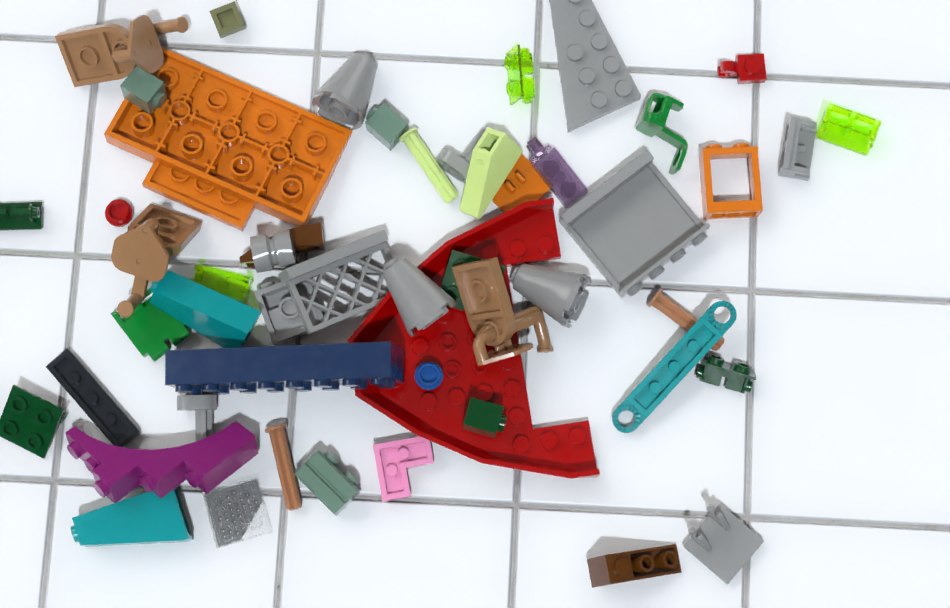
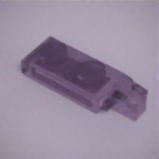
[526,136,588,209]

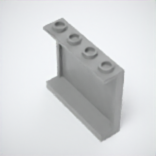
[559,150,710,298]

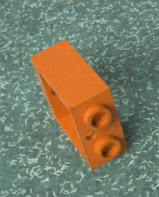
[699,143,763,220]

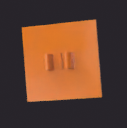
[492,154,553,213]

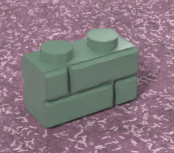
[294,450,360,516]

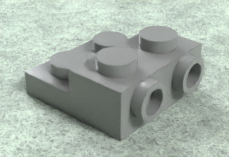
[254,281,324,345]

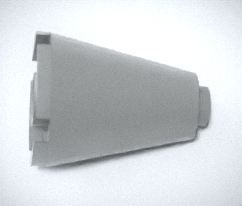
[312,52,377,130]
[382,256,457,337]
[510,264,592,328]

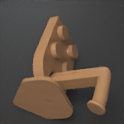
[55,15,188,87]
[111,204,202,317]
[452,257,554,366]

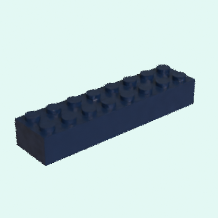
[165,341,404,395]

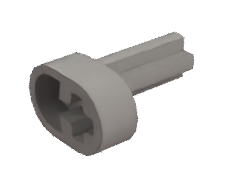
[436,128,485,183]
[177,395,217,442]

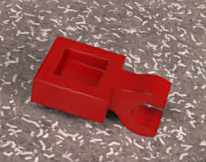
[717,53,767,84]

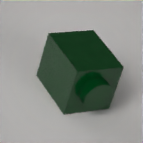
[462,397,507,438]

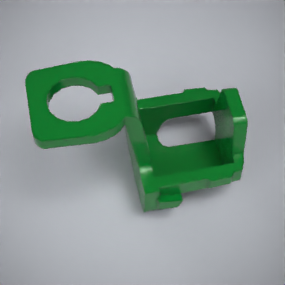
[636,93,688,175]

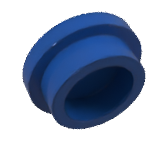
[415,362,443,390]

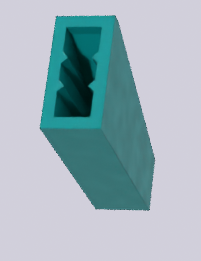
[150,270,261,348]
[71,487,193,547]

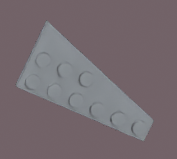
[549,0,641,133]

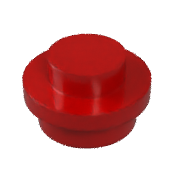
[105,199,133,227]

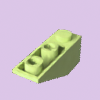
[459,127,523,220]

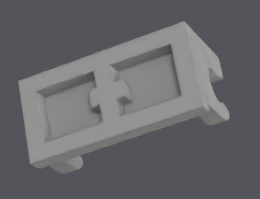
[778,116,817,181]

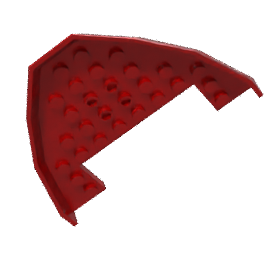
[347,198,600,479]

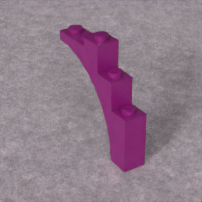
[65,421,258,504]

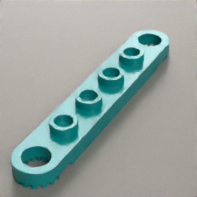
[612,301,737,433]

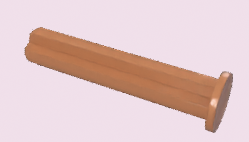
[647,288,725,351]
[265,424,302,511]

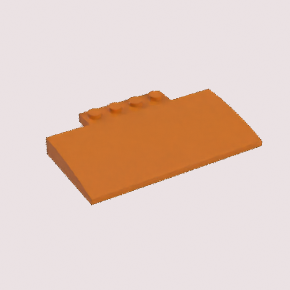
[104,47,352,232]

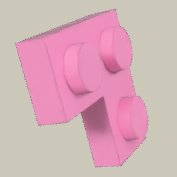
[373,436,434,502]

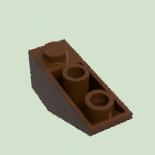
[587,544,682,588]

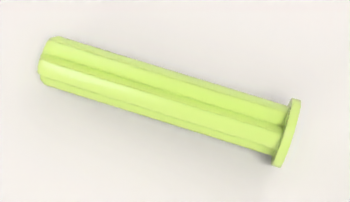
[399,127,458,203]

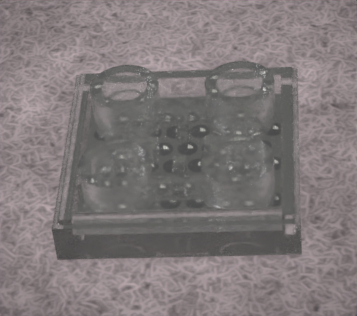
[202,477,273,548]

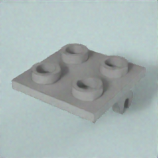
[683,503,764,585]

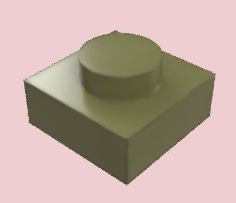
[209,1,246,38]

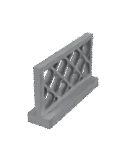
[278,230,393,335]

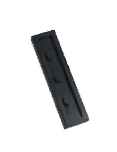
[46,348,141,447]

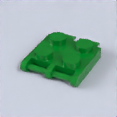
[110,282,191,362]

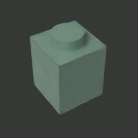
[120,65,167,115]
[365,103,409,151]

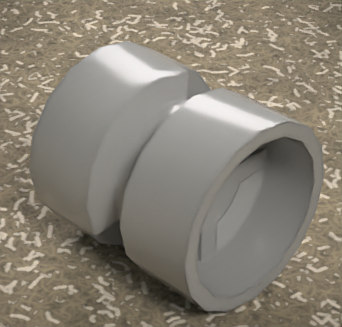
[250,230,296,273]

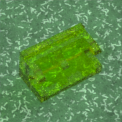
[815,103,882,156]
[190,264,254,305]

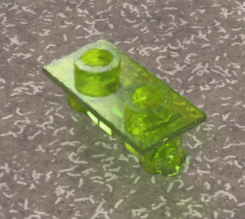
[504,44,536,105]

